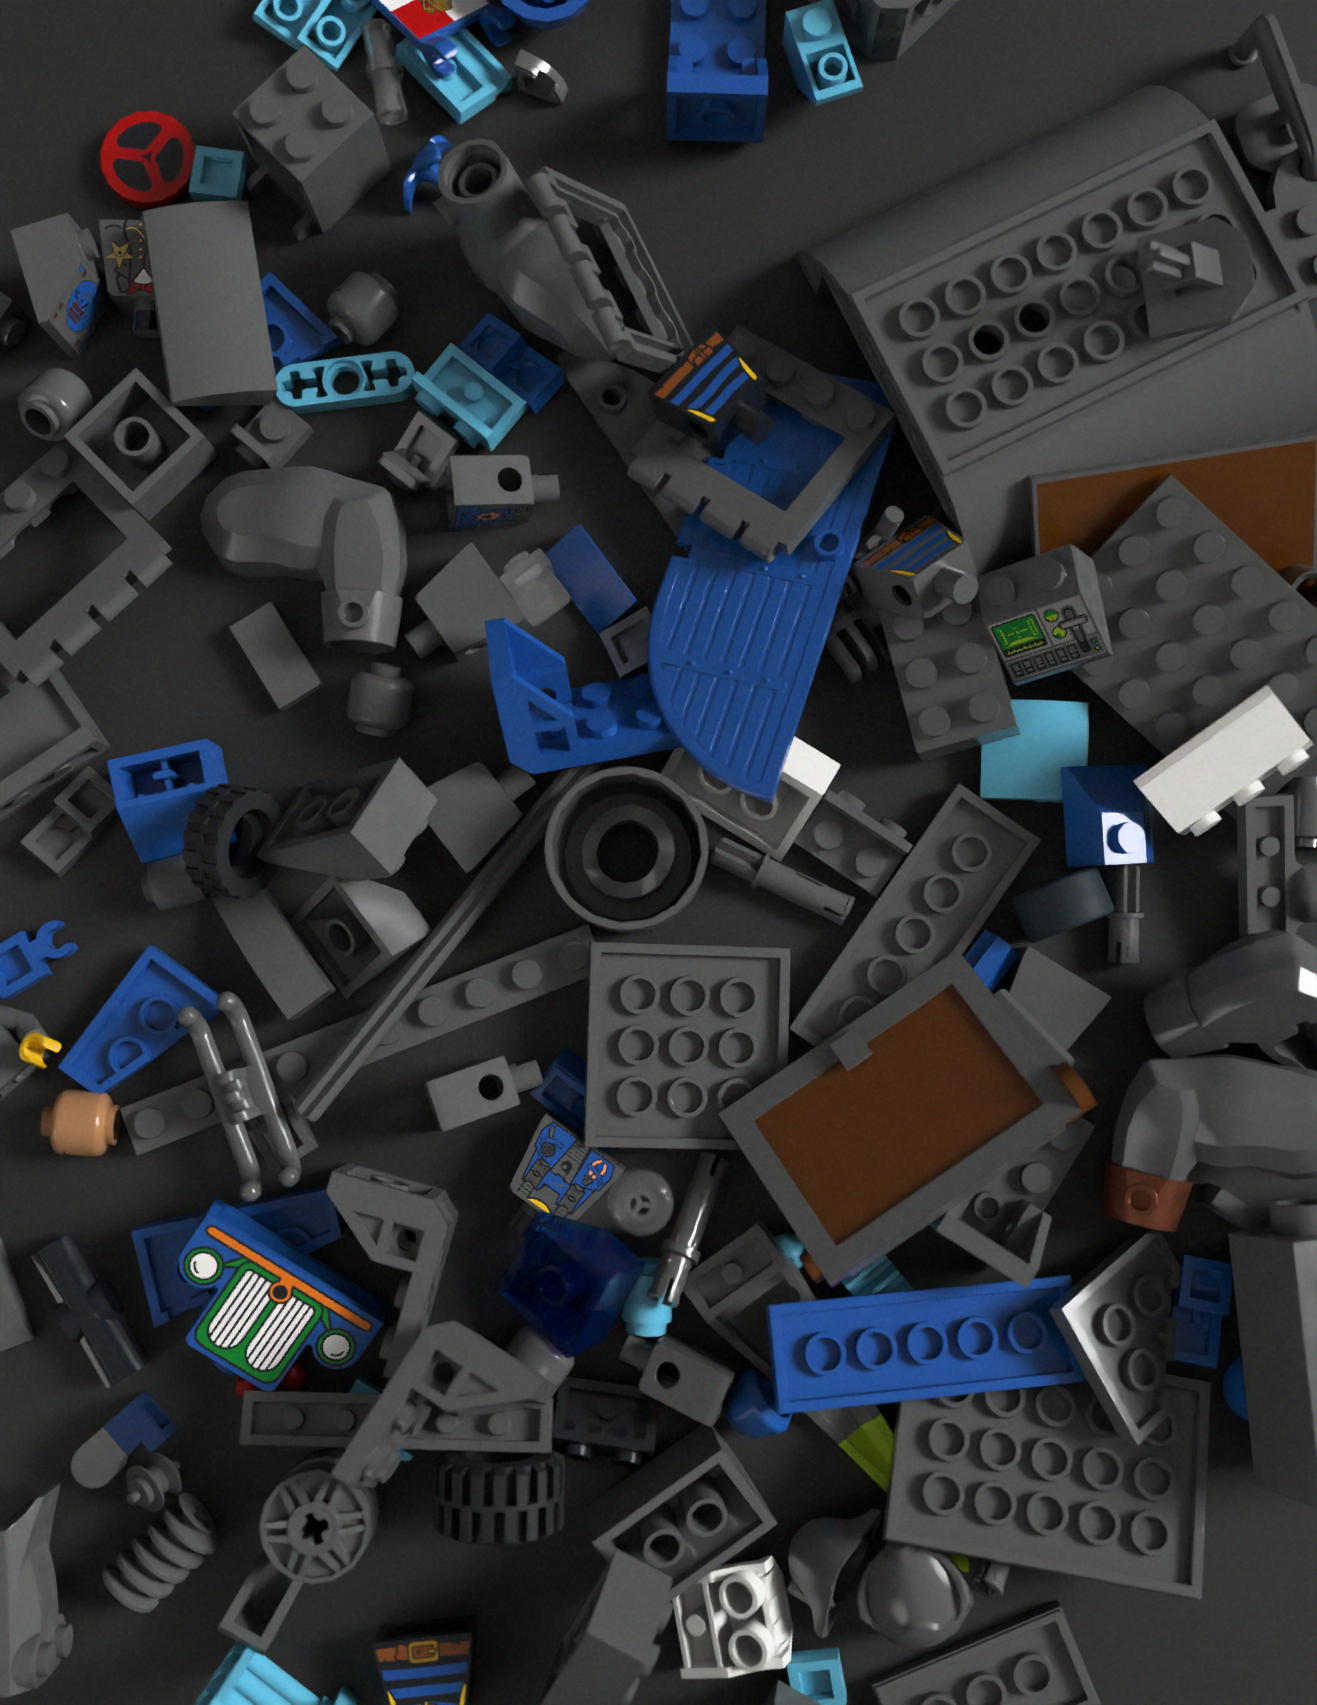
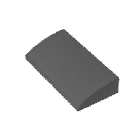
[141,201,278,406]

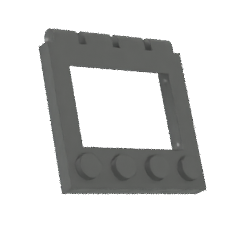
[527,166,694,374]
[627,325,897,563]
[0,440,173,687]

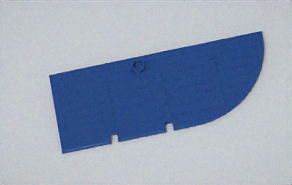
[647,373,898,803]

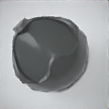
[855,1541,974,1648]

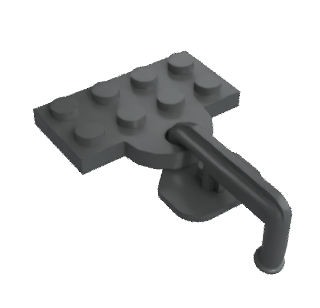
[1228,12,1317,302]

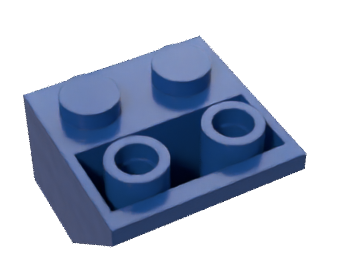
[107,738,240,864]

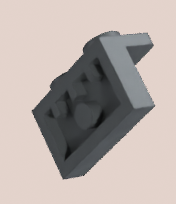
[792,789,913,898]

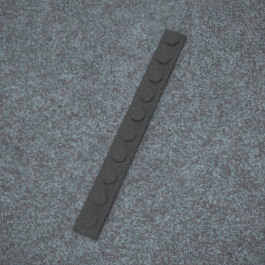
[120,924,595,1156]

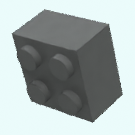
[64,368,219,521]

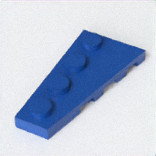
[131,1185,345,1328]

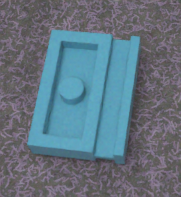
[396,28,513,125]

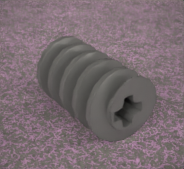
[102,1492,220,1613]

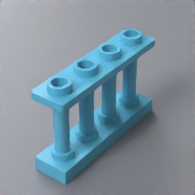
[194,1641,360,1705]

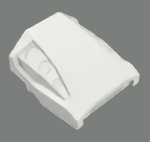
[672,1556,793,1679]

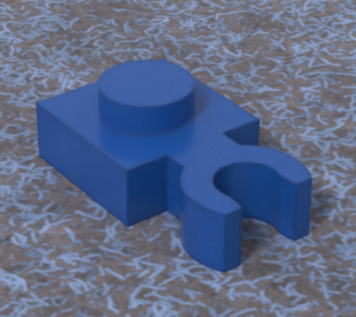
[0,920,78,1000]

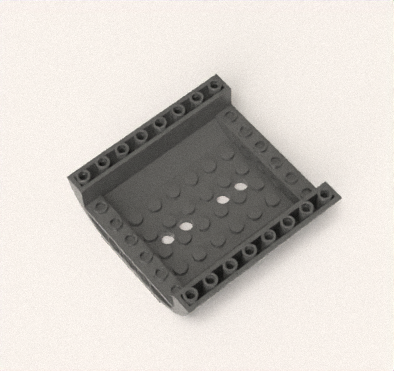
[795,85,1317,576]

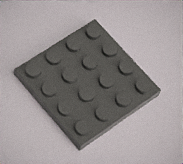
[583,942,790,1150]

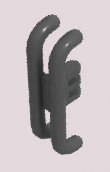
[177,991,301,1202]

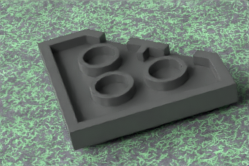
[1048,1226,1181,1446]

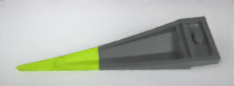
[683,1218,969,1573]

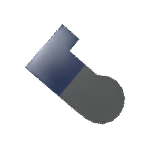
[71,1391,178,1489]

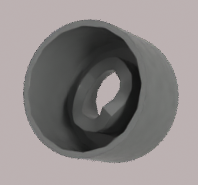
[545,767,708,933]

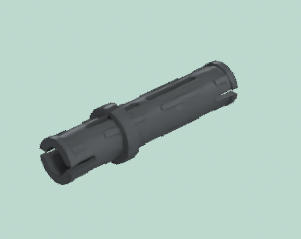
[647,1152,730,1308]

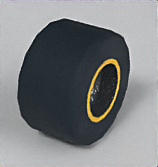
[1012,866,1114,944]

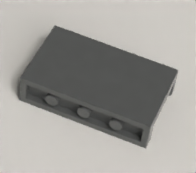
[0,663,111,823]

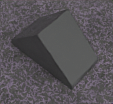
[217,1549,304,1655]

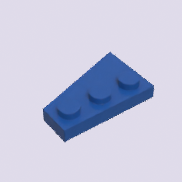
[199,272,342,413]
[58,945,223,1094]

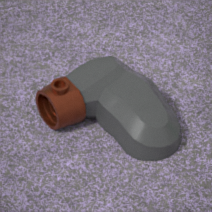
[1102,1054,1317,1232]

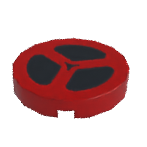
[100,111,196,210]

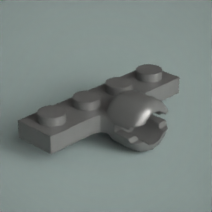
[1237,793,1317,939]

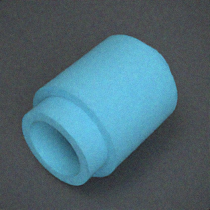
[621,1257,673,1337]

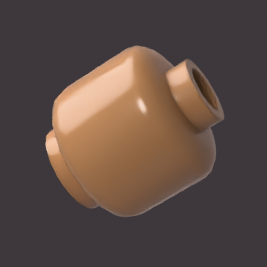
[41,1089,121,1157]

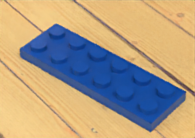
[765,1275,1085,1414]

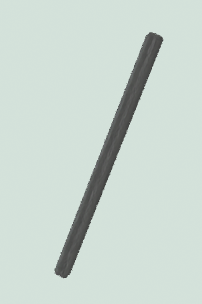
[294,762,603,1122]

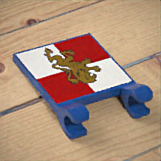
[369,0,515,77]

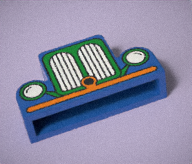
[179,1197,387,1392]

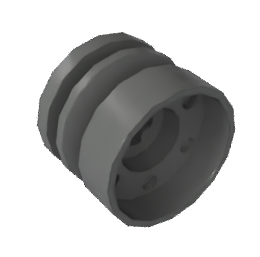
[259,1448,384,1584]

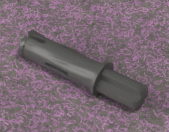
[710,838,855,926]

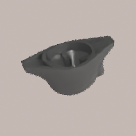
[787,1508,885,1638]

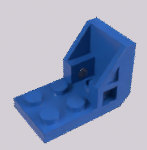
[666,0,769,143]
[485,617,681,774]

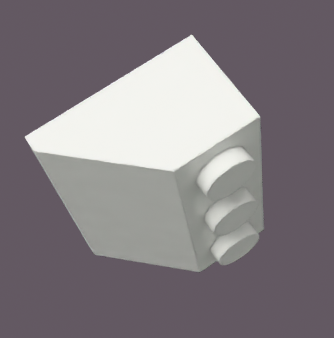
[1134,685,1314,837]
[661,736,841,862]

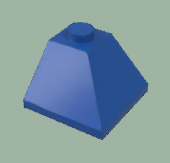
[1061,764,1154,867]

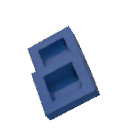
[458,312,567,415]
[1170,1254,1233,1369]

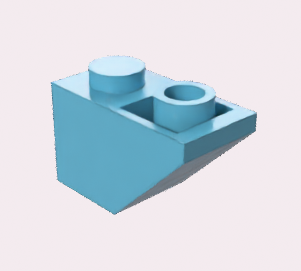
[782,0,863,106]

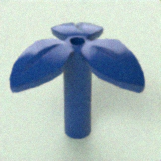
[402,135,451,214]

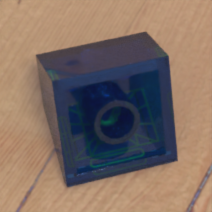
[497,1211,646,1359]

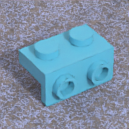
[410,343,528,452]

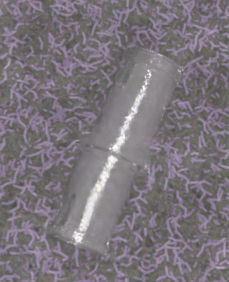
[361,19,408,125]

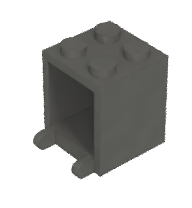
[231,45,392,241]

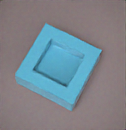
[189,145,248,202]
[786,1647,847,1705]

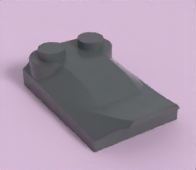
[0,1481,73,1697]

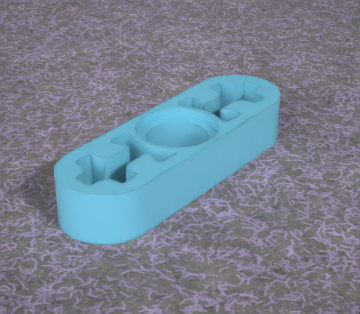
[276,351,415,414]

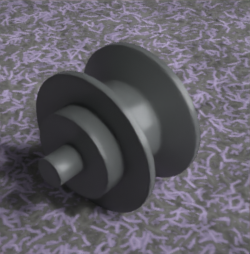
[126,1452,182,1512]

